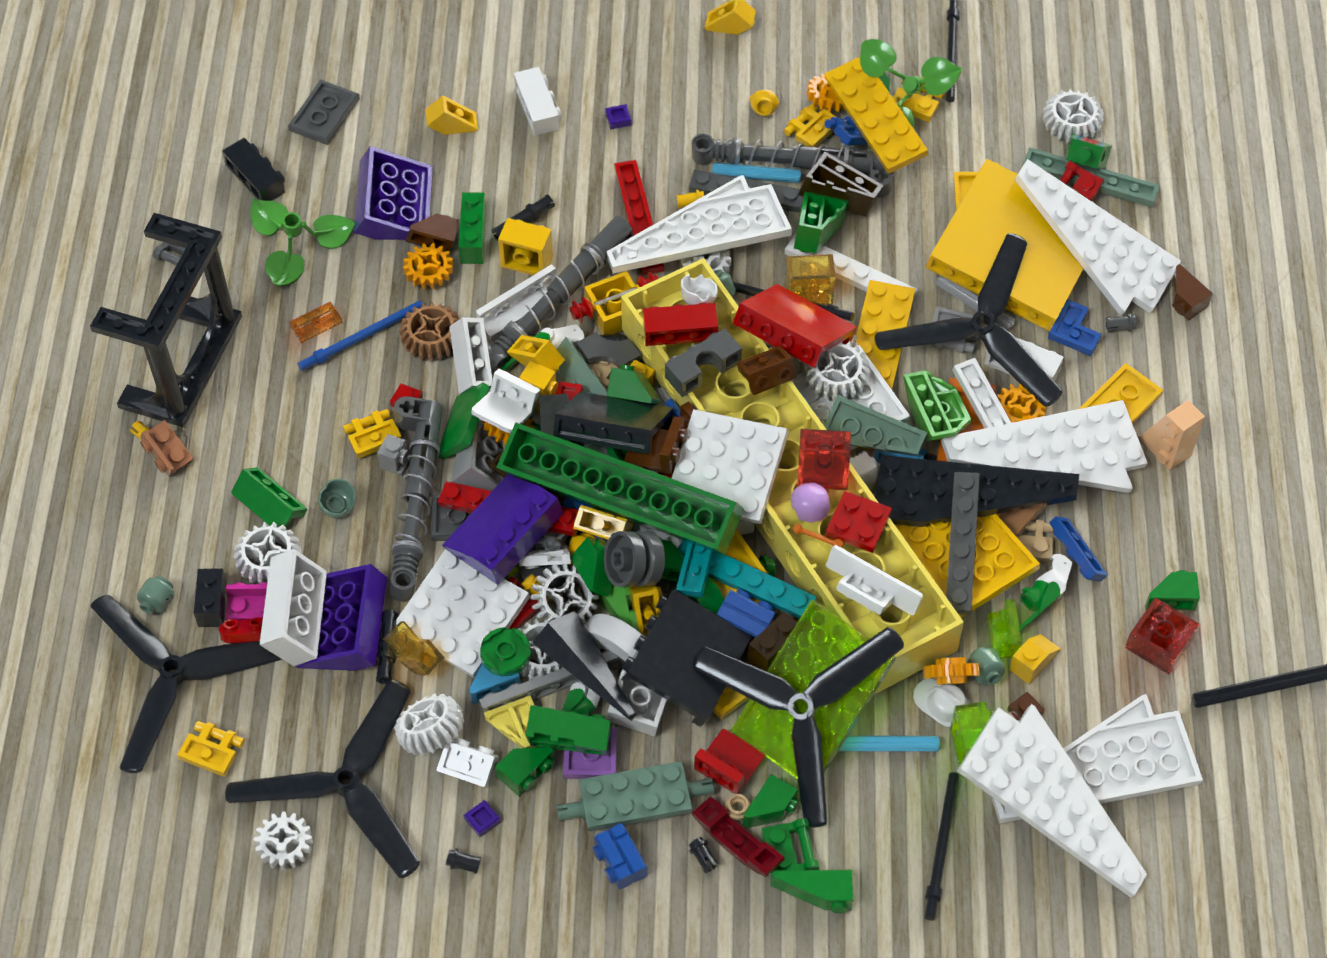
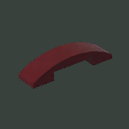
[692,796,785,877]

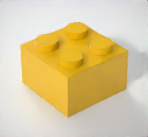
[498,218,553,275]

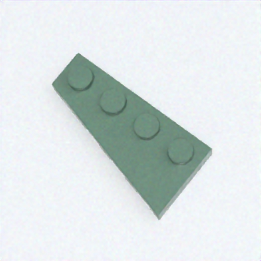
[556,337,608,396]
[824,395,927,457]

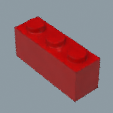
[643,303,718,346]

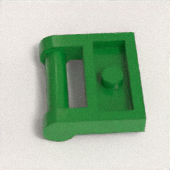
[761,818,820,870]

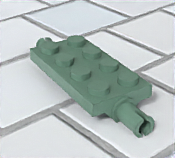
[556,761,714,831]

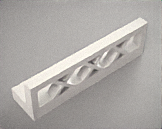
[476,264,556,342]

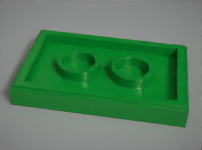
[438,382,490,460]

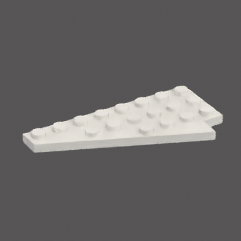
[1014,159,1181,316]
[607,175,792,274]
[941,400,1148,493]
[992,694,1203,824]
[957,704,1147,898]

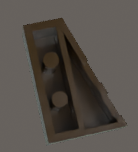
[798,152,884,216]

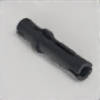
[491,194,555,241]
[376,610,398,684]

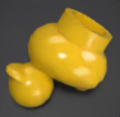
[749,90,779,116]

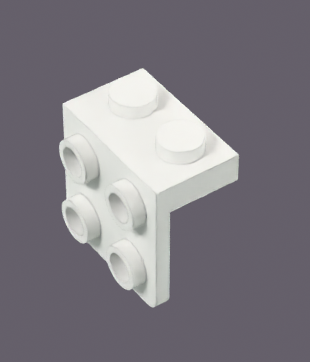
[471,369,540,433]

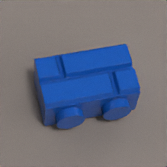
[717,589,777,638]
[592,823,647,889]

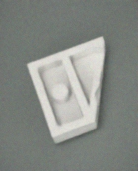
[519,545,571,569]

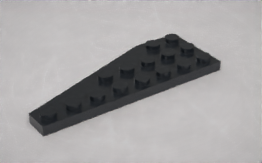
[875,455,1079,527]

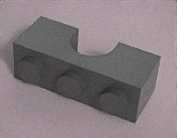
[665,328,742,397]

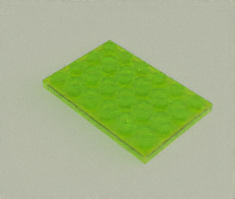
[730,600,897,780]

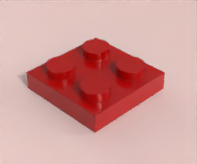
[825,491,892,553]

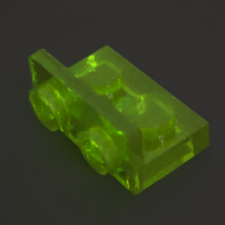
[987,599,1022,659]

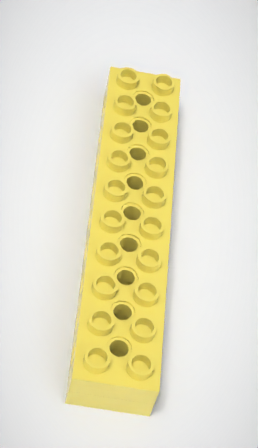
[621,258,964,696]

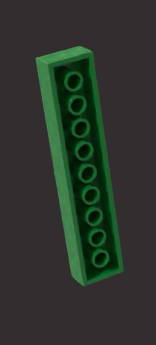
[496,422,744,556]

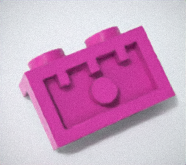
[225,582,267,620]

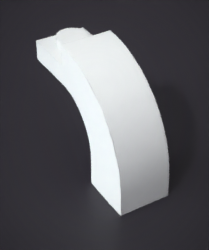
[584,614,644,661]

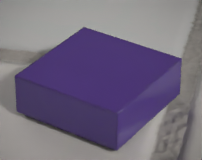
[605,104,632,130]
[464,800,501,837]

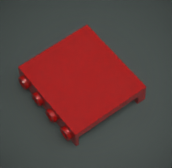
[732,284,857,368]

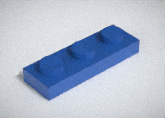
[1049,516,1108,581]

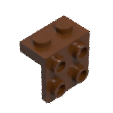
[624,416,688,475]

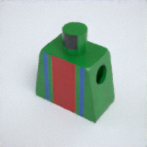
[1065,134,1112,169]

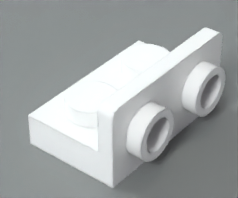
[436,737,500,787]

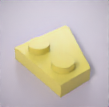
[484,695,536,748]

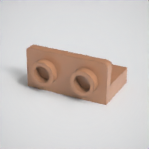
[140,420,194,476]

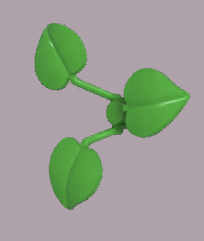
[860,39,962,127]
[250,199,355,286]

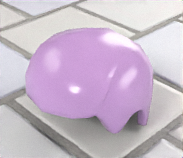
[791,482,830,523]

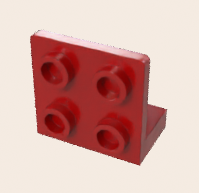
[694,729,765,794]

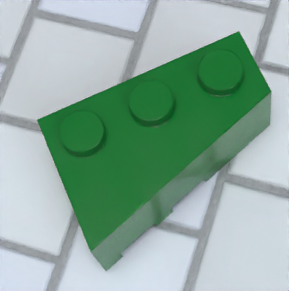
[793,191,849,253]
[526,705,612,756]

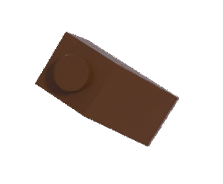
[405,213,459,252]
[1172,264,1213,321]

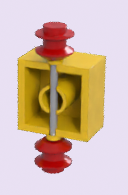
[570,271,659,335]

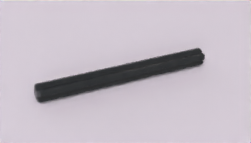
[1192,664,1327,708]

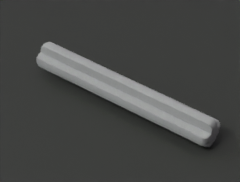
[936,275,1016,331]

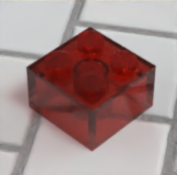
[1125,598,1200,675]

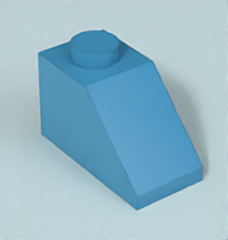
[469,664,520,705]

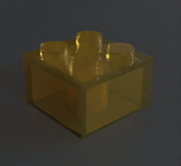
[784,254,836,305]

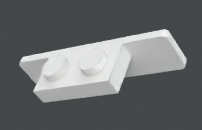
[826,545,923,616]

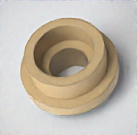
[725,794,751,820]

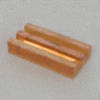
[289,302,342,343]

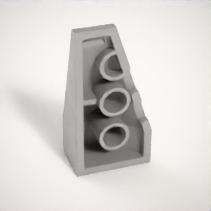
[451,419,504,491]

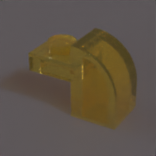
[384,621,445,676]

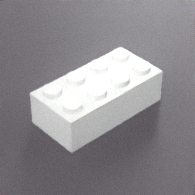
[260,549,327,666]

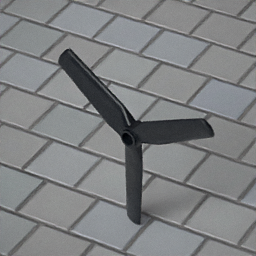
[874,233,1062,407]
[90,595,283,773]
[693,627,904,828]
[225,680,420,878]

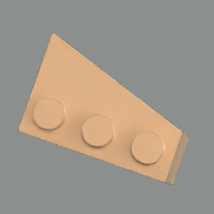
[1138,400,1205,470]

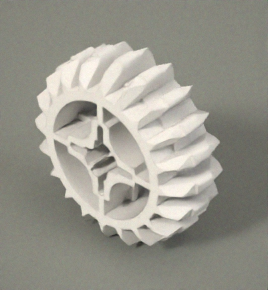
[1043,89,1104,143]
[805,341,870,402]
[234,522,302,584]
[530,564,599,625]
[518,617,561,681]
[394,694,464,756]

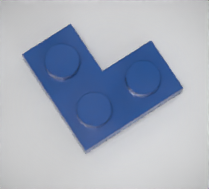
[1048,299,1101,356]

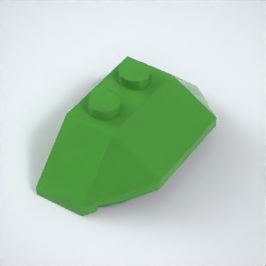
[903,370,971,442]

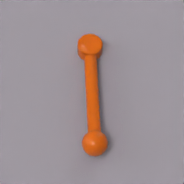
[793,524,843,548]

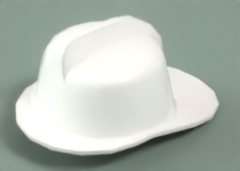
[913,679,971,728]

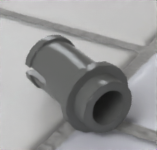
[1106,313,1137,332]

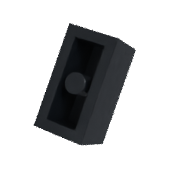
[193,568,227,627]

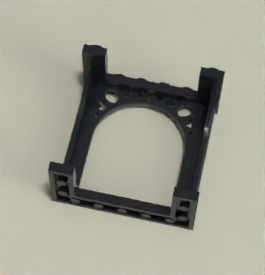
[90,213,242,428]

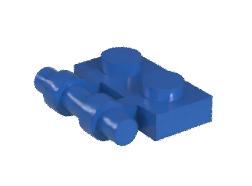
[824,116,868,146]

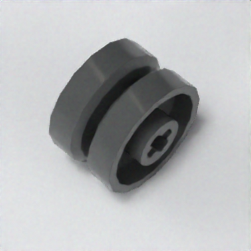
[604,531,665,587]

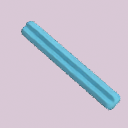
[712,163,801,183]
[837,736,940,751]

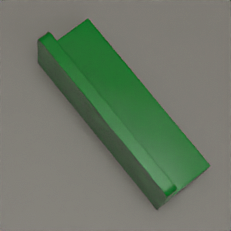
[231,467,308,529]

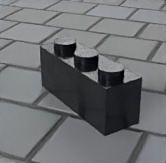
[222,137,285,201]

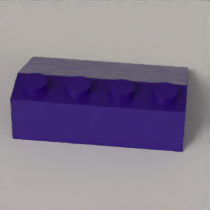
[354,146,432,240]
[442,475,563,585]
[295,564,388,671]

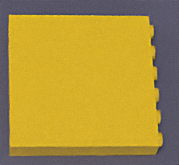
[925,158,1084,332]

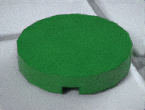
[480,627,531,676]

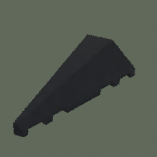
[533,611,637,721]

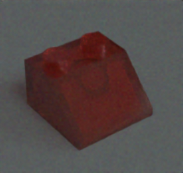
[797,429,851,490]

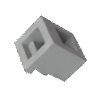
[377,434,411,476]

